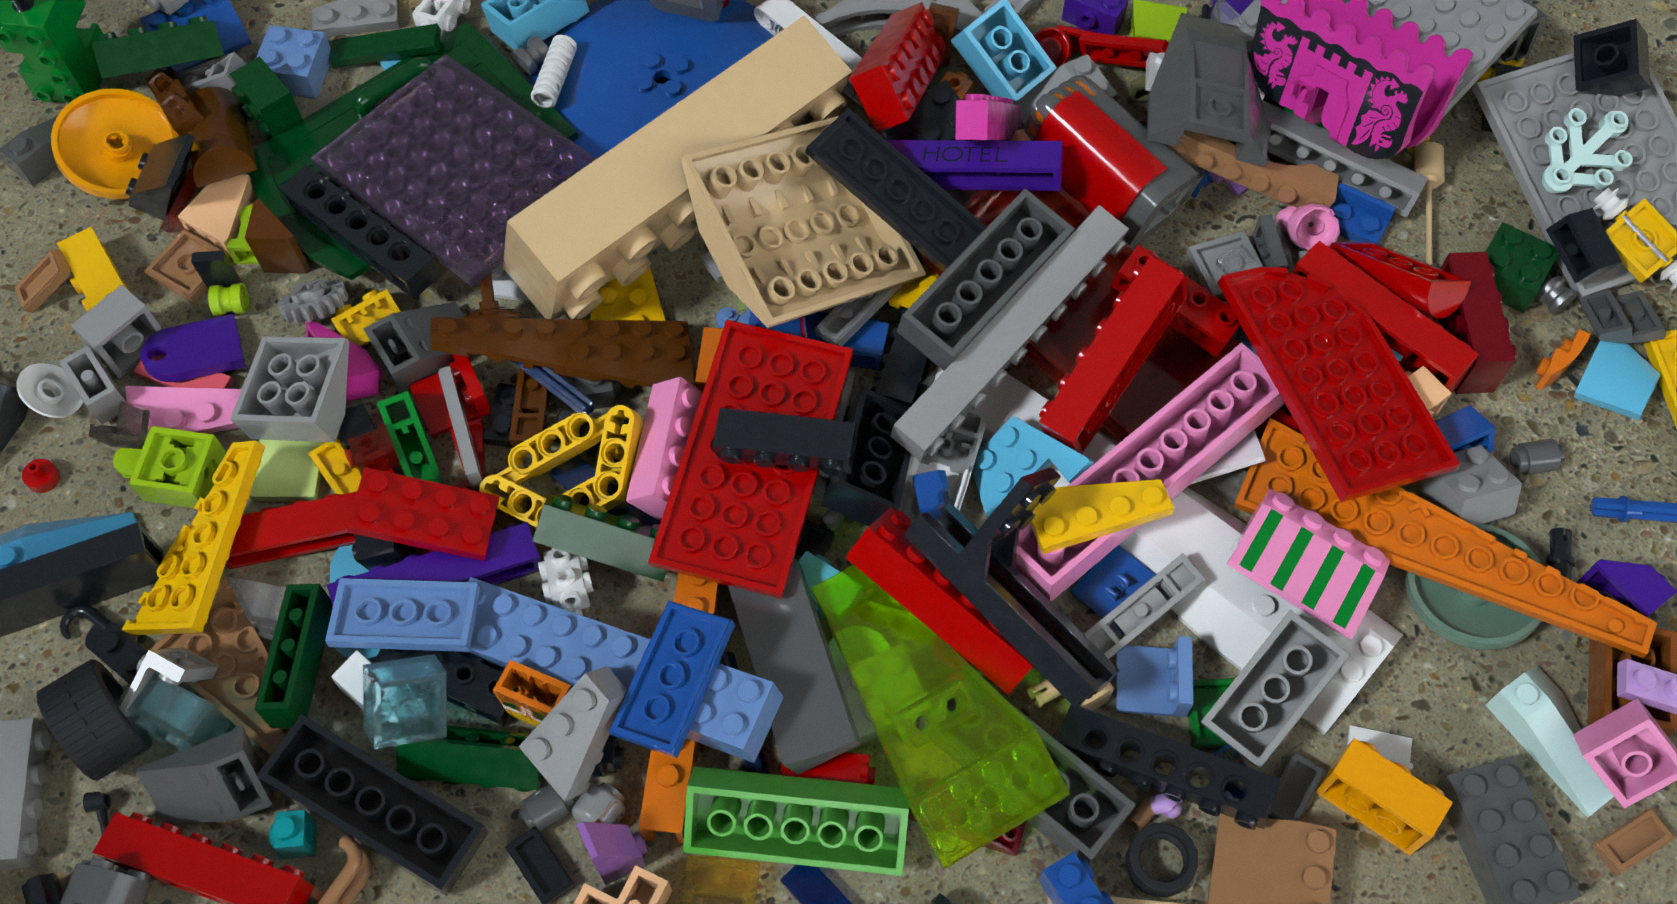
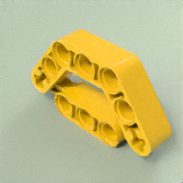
[479,405,643,528]

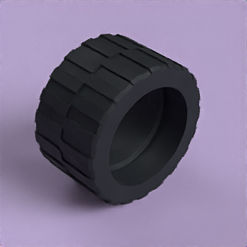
[36,659,152,781]

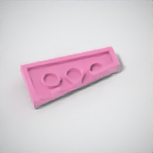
[125,386,242,447]

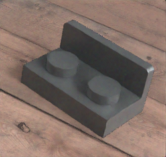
[1252,214,1295,273]

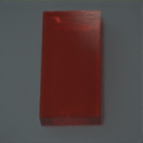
[160,169,196,233]

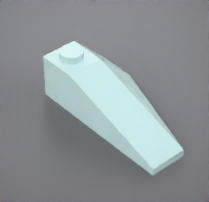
[1485,666,1614,818]

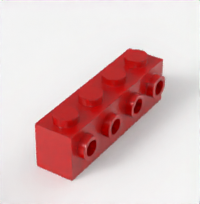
[1110,244,1240,357]

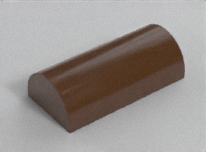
[187,87,257,187]

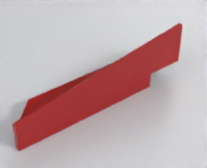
[1056,25,1169,68]

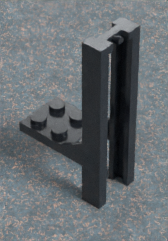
[904,467,1120,708]

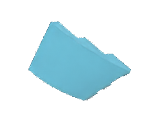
[1574,340,1661,420]

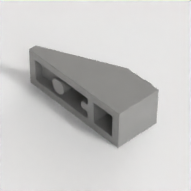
[177,52,247,95]

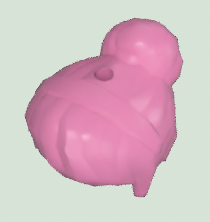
[1276,204,1340,251]

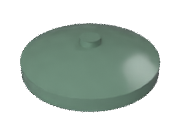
[1405,524,1543,650]

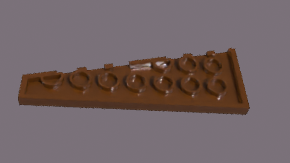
[430,317,695,388]

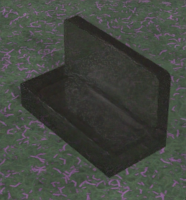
[88,402,150,449]

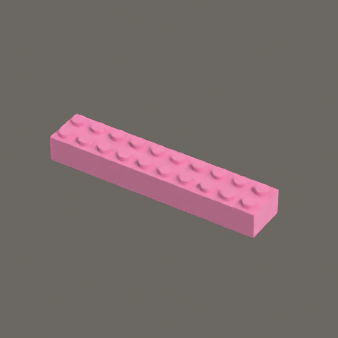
[1014,343,1285,602]

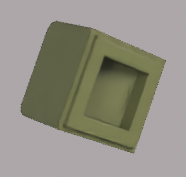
[1127,73,1150,103]

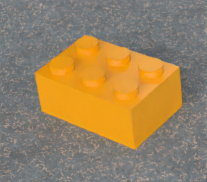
[1315,738,1453,856]

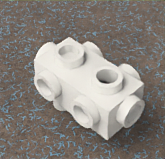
[412,0,471,37]
[538,548,594,616]

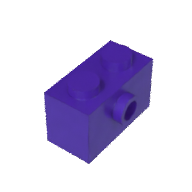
[1061,0,1129,35]

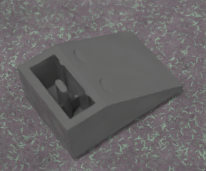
[363,302,472,393]
[136,727,273,826]

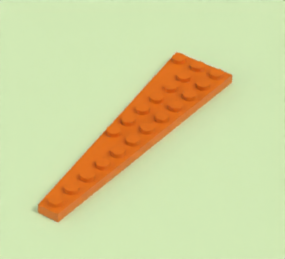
[1234,418,1657,658]

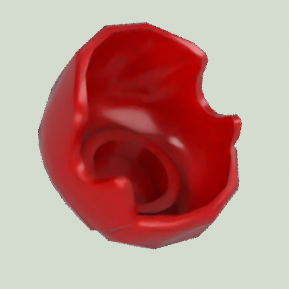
[1034,27,1073,71]

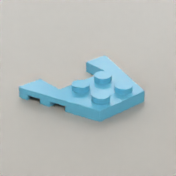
[972,416,1095,519]

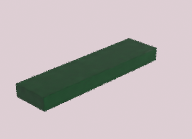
[328,23,441,68]

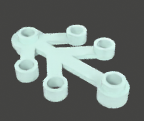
[1542,108,1633,194]

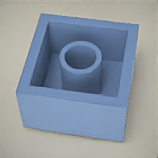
[256,25,331,99]

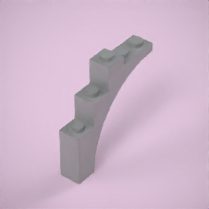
[813,0,983,48]

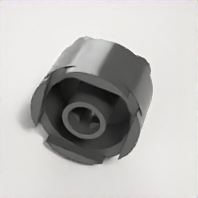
[60,858,151,904]

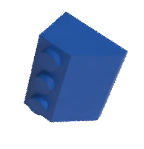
[139,0,252,72]

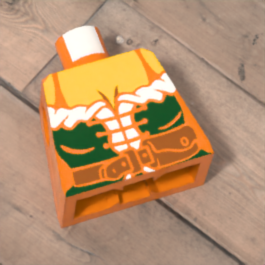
[493,660,571,727]

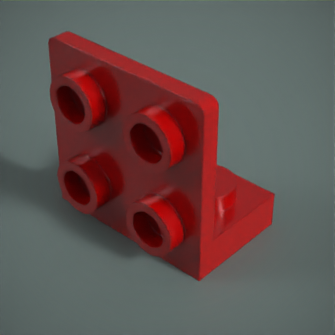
[410,354,491,437]

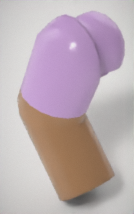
[1127,793,1182,831]

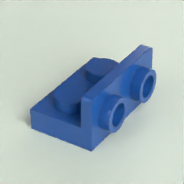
[1330,183,1396,244]

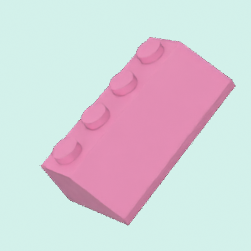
[626,377,703,522]

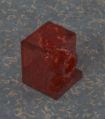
[344,422,401,476]

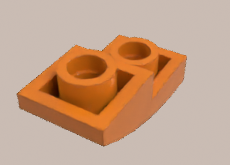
[1535,329,1591,390]

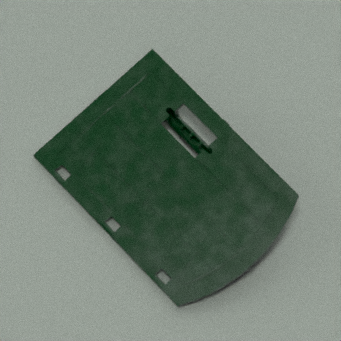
[249,21,578,280]

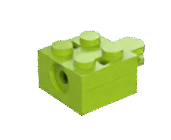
[113,426,227,508]

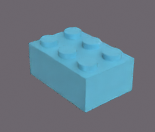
[481,0,590,50]
[950,0,1057,103]

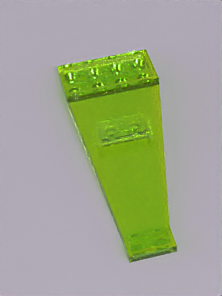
[810,565,1070,869]

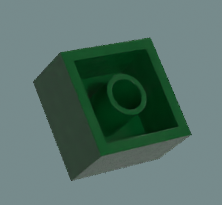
[229,56,303,140]
[1485,222,1558,313]

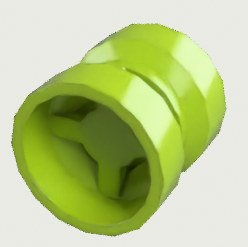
[208,283,250,316]

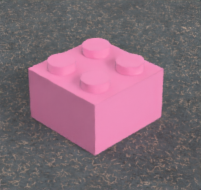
[1573,698,1677,809]

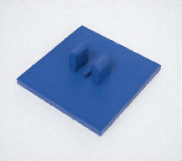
[1070,545,1155,635]

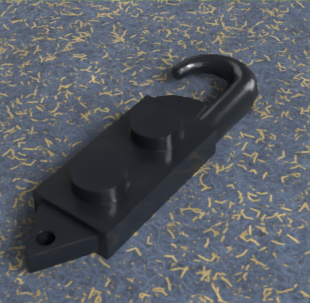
[59,605,148,685]

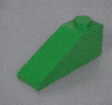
[376,391,444,483]

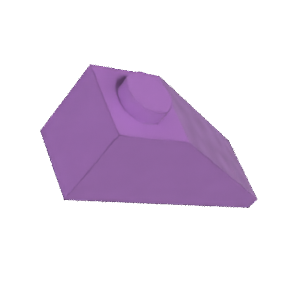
[577,822,648,885]

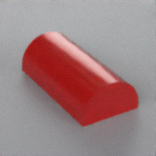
[1330,242,1472,318]

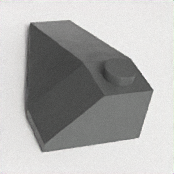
[0,117,58,186]

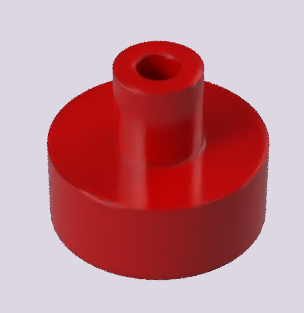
[22,459,60,493]

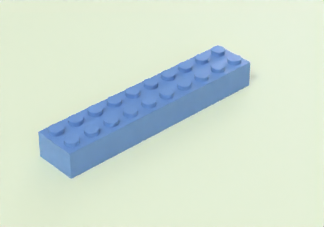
[455,577,784,763]

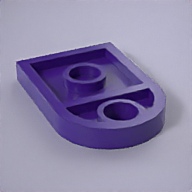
[140,314,246,382]

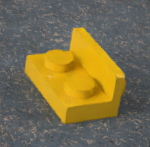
[331,289,401,347]

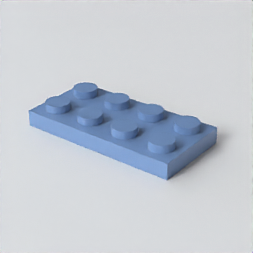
[325,578,480,652]

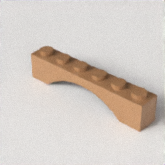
[1166,130,1339,208]

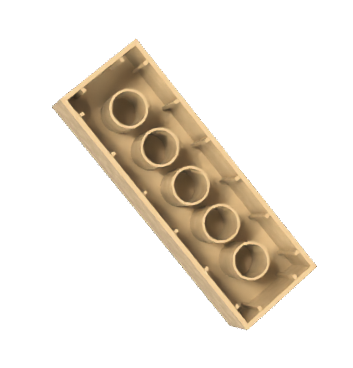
[503,15,852,320]

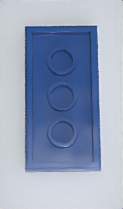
[609,600,735,758]

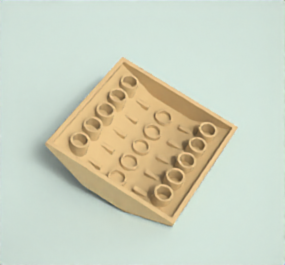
[681,116,926,328]

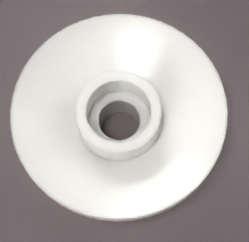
[16,363,83,418]

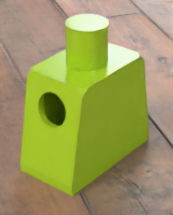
[1129,0,1187,43]

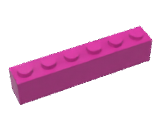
[955,94,1021,141]

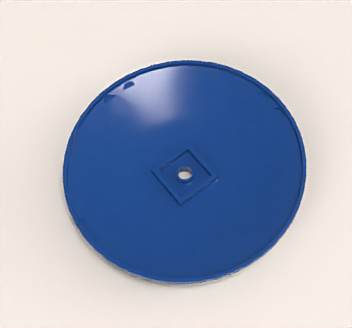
[525,0,774,180]

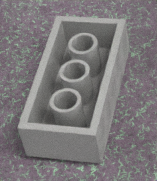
[1201,610,1350,770]

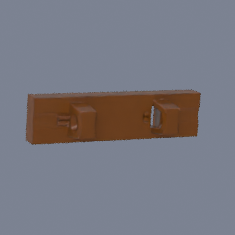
[146,66,205,136]
[509,367,550,446]

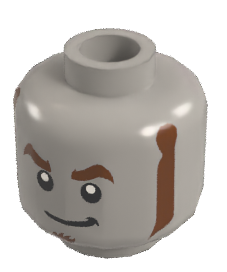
[572,782,626,831]

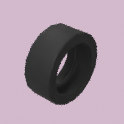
[1126,823,1198,898]

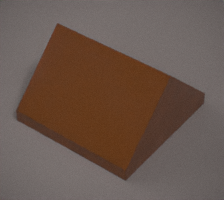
[245,198,311,274]

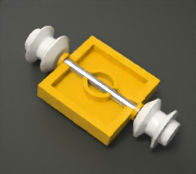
[1593,188,1677,291]

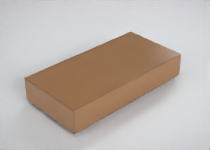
[15,249,71,313]
[1591,807,1676,877]

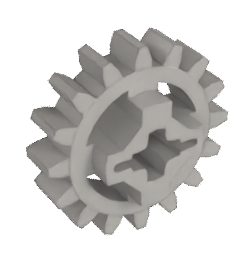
[278,279,348,324]

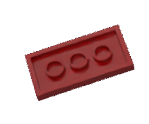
[347,467,500,561]

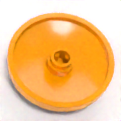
[51,89,179,199]

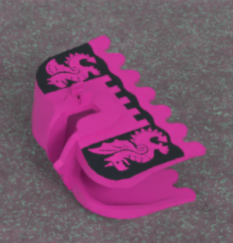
[1250,0,1474,159]

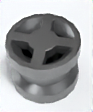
[1535,276,1577,315]

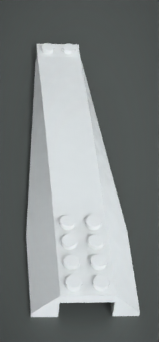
[921,366,1403,735]

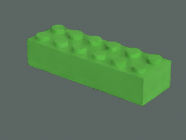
[683,766,910,876]

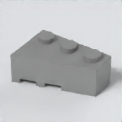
[519,666,627,802]

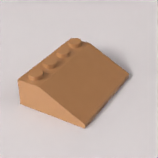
[1207,814,1337,904]

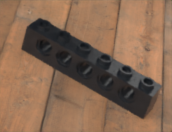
[279,165,441,299]
[1056,705,1280,830]

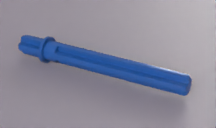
[1590,496,1677,523]

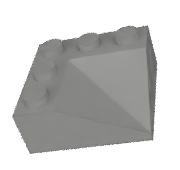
[230,336,349,442]

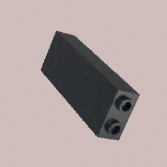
[0,522,164,637]

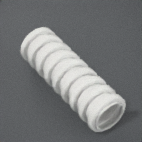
[531,35,577,108]

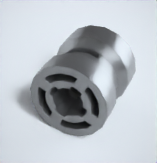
[512,34,549,75]

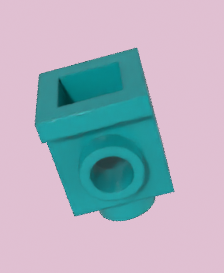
[269,810,317,860]

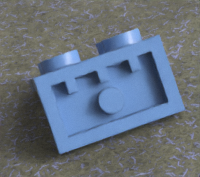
[1116,636,1193,717]

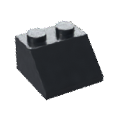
[1573,19,1651,96]

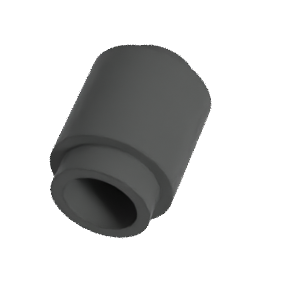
[1510,438,1565,475]
[519,784,575,832]

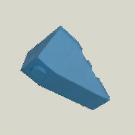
[0,512,137,569]

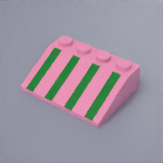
[1226,488,1390,640]

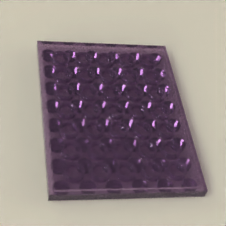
[311,54,597,287]

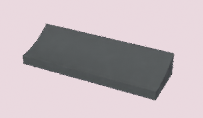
[728,559,861,775]

